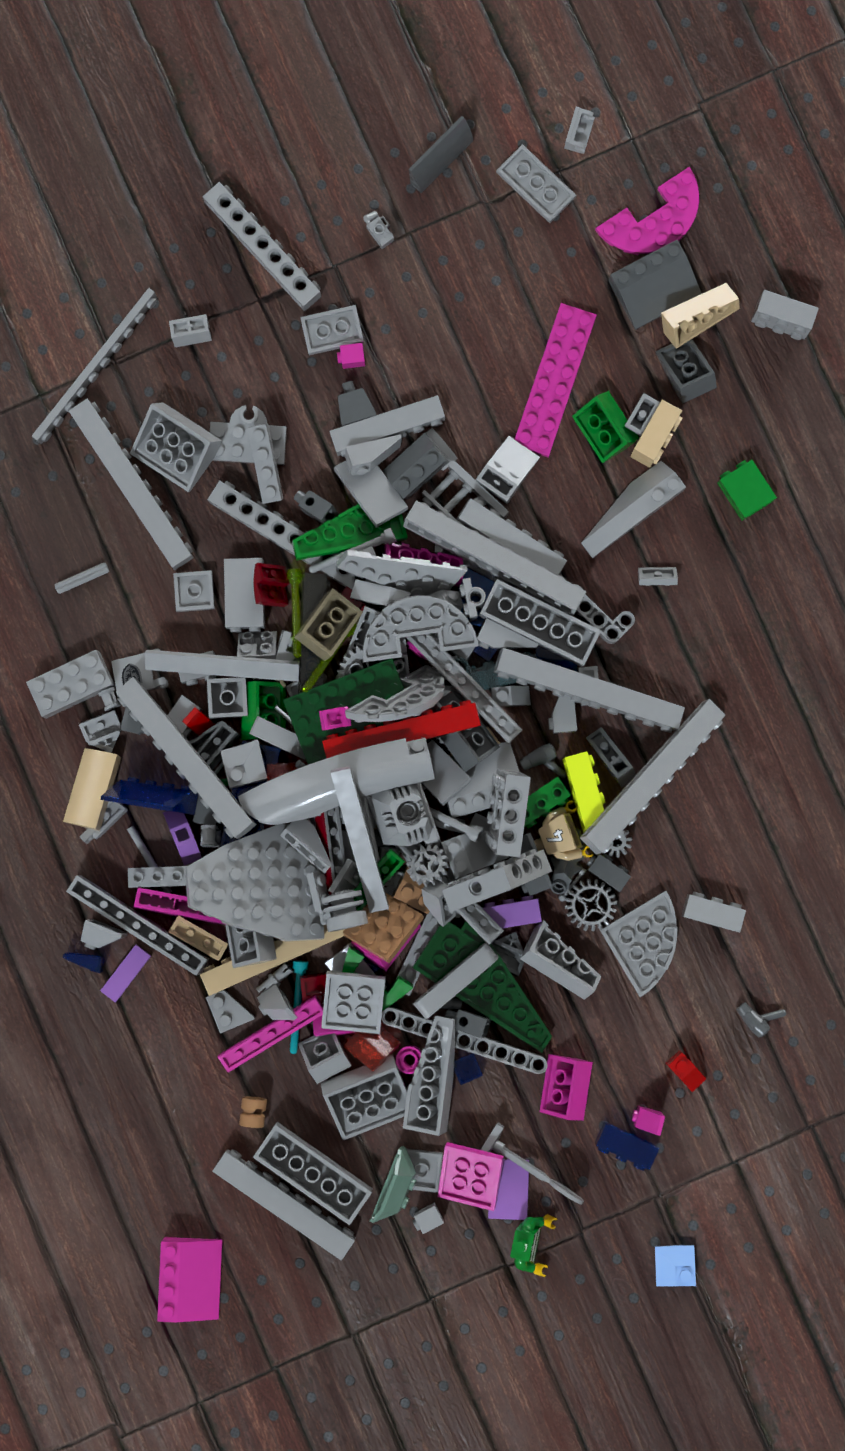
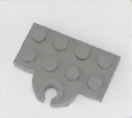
[210,405,287,465]

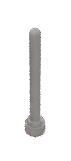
[309,527,397,573]
[429,807,484,843]

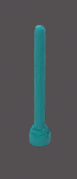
[290,960,309,1054]

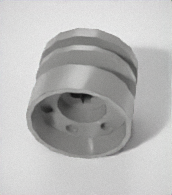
[321,890,368,932]

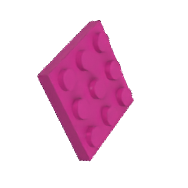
[438,1142,504,1211]

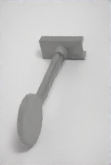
[481,1123,584,1205]

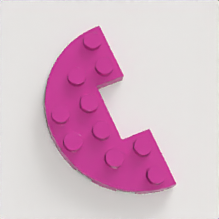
[595,167,699,255]

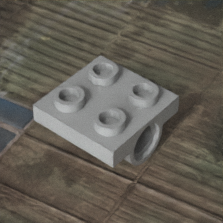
[459,578,486,622]

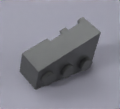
[189,721,241,771]

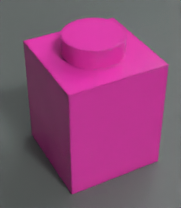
[337,343,365,369]

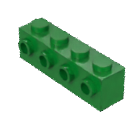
[524,777,571,829]

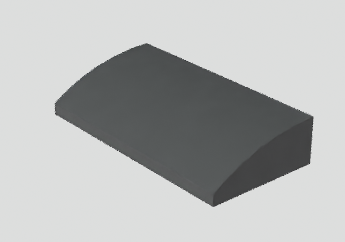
[409,116,473,193]

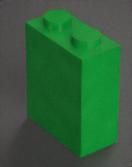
[717,460,777,521]

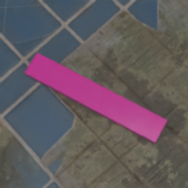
[217,995,323,1072]

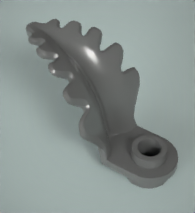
[550,829,585,894]

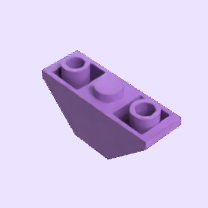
[163,805,202,866]

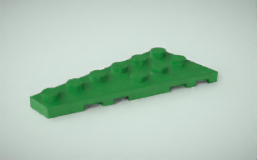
[292,504,408,561]

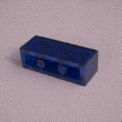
[595,1121,659,1171]

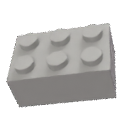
[751,290,819,340]

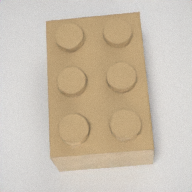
[630,399,682,468]

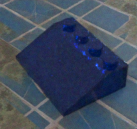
[100,777,198,815]

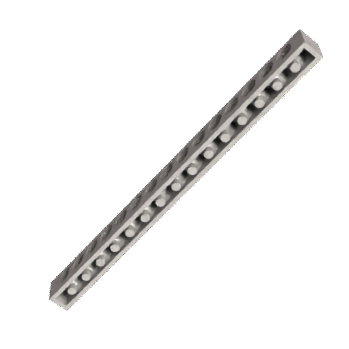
[207,480,476,662]

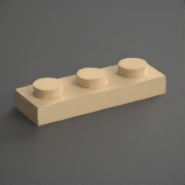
[168,916,228,961]

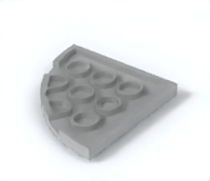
[600,891,677,997]

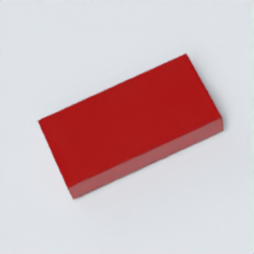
[182,707,216,736]

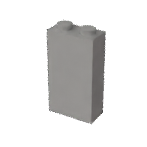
[224,558,265,633]

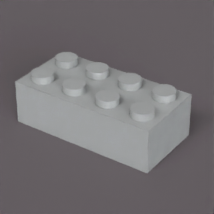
[26,650,115,719]

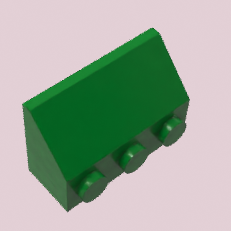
[572,391,639,463]
[241,681,286,741]

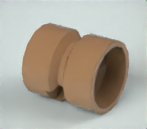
[239,1096,267,1128]

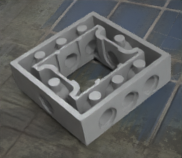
[484,769,531,857]
[442,849,552,912]

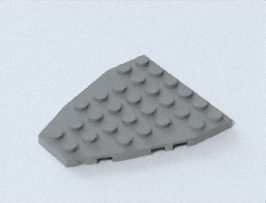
[185,824,324,942]

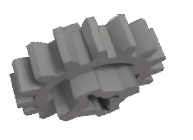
[406,844,449,887]

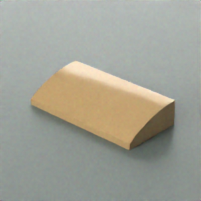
[63,748,121,831]

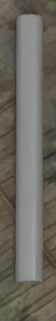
[127,826,173,893]

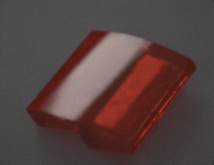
[344,1026,401,1072]

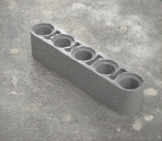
[413,942,499,1019]

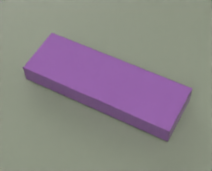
[100,944,151,1003]

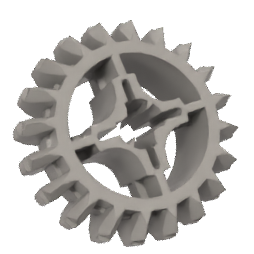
[565,879,617,931]

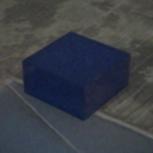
[454,1053,483,1085]

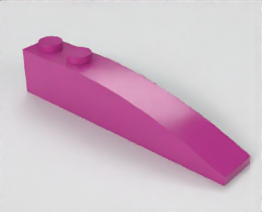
[134,888,224,924]

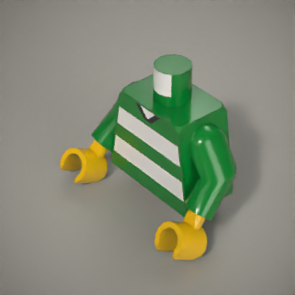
[510,1214,557,1277]

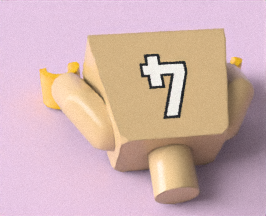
[534,801,594,861]

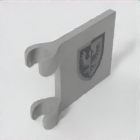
[111,648,168,698]

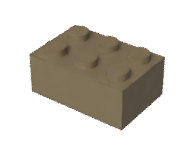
[294,588,363,661]

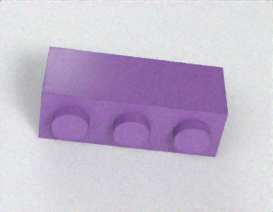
[483,895,542,928]

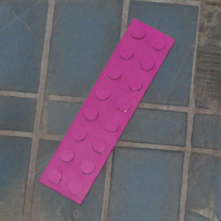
[514,303,597,458]

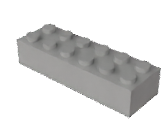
[479,579,601,667]
[253,1122,373,1225]

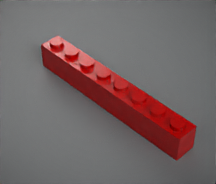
[322,700,481,758]

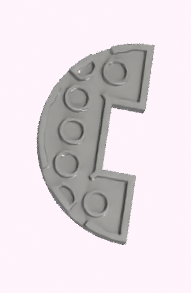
[362,595,479,662]
[345,665,445,723]

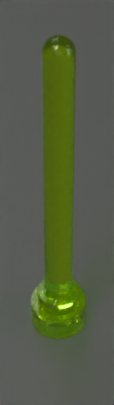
[287,569,303,658]
[302,624,357,693]

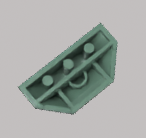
[370,1146,417,1223]

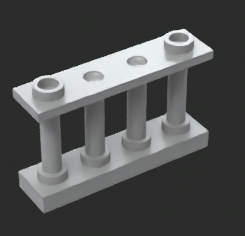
[422,460,509,521]

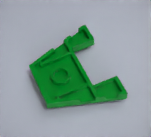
[342,946,413,1011]

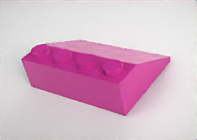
[157,1237,222,1322]

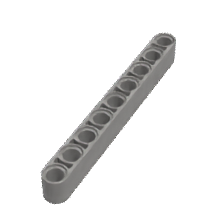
[381,1007,547,1074]

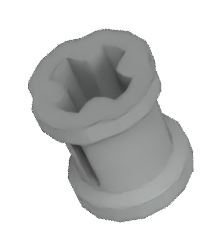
[98,687,121,711]

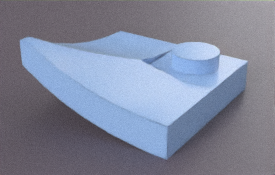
[655,1245,696,1286]

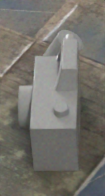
[363,211,394,249]

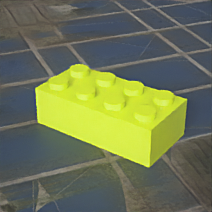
[562,751,605,833]

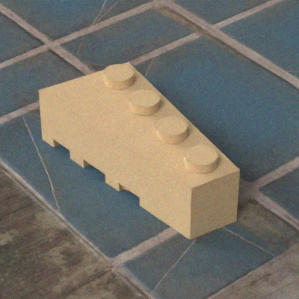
[661,283,740,349]

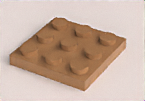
[342,892,424,963]

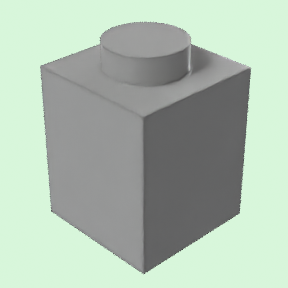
[412,1202,444,1234]

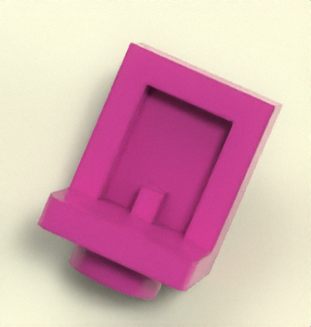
[319,707,352,730]

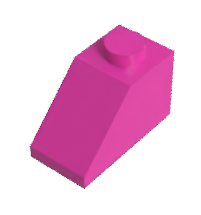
[631,1106,665,1136]

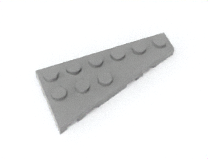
[337,550,467,596]

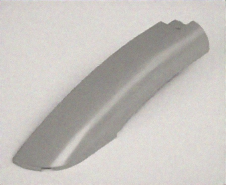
[238,738,435,825]

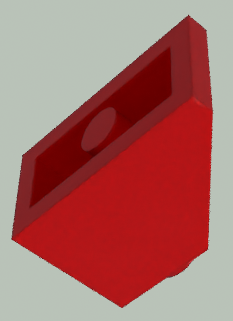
[665,1050,706,1092]

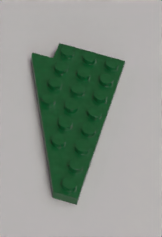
[412,921,552,1053]

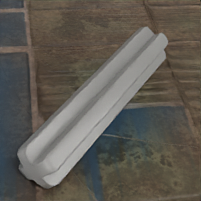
[55,563,109,594]

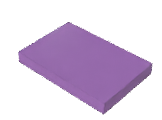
[488,1159,529,1220]

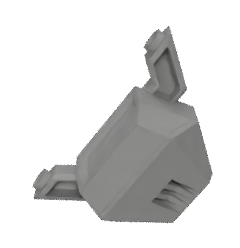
[366,782,443,850]

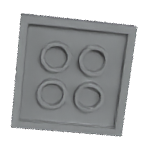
[321,971,386,1034]

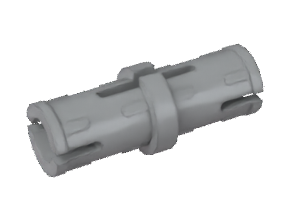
[256,962,293,995]

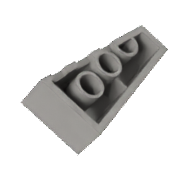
[520,920,601,1000]

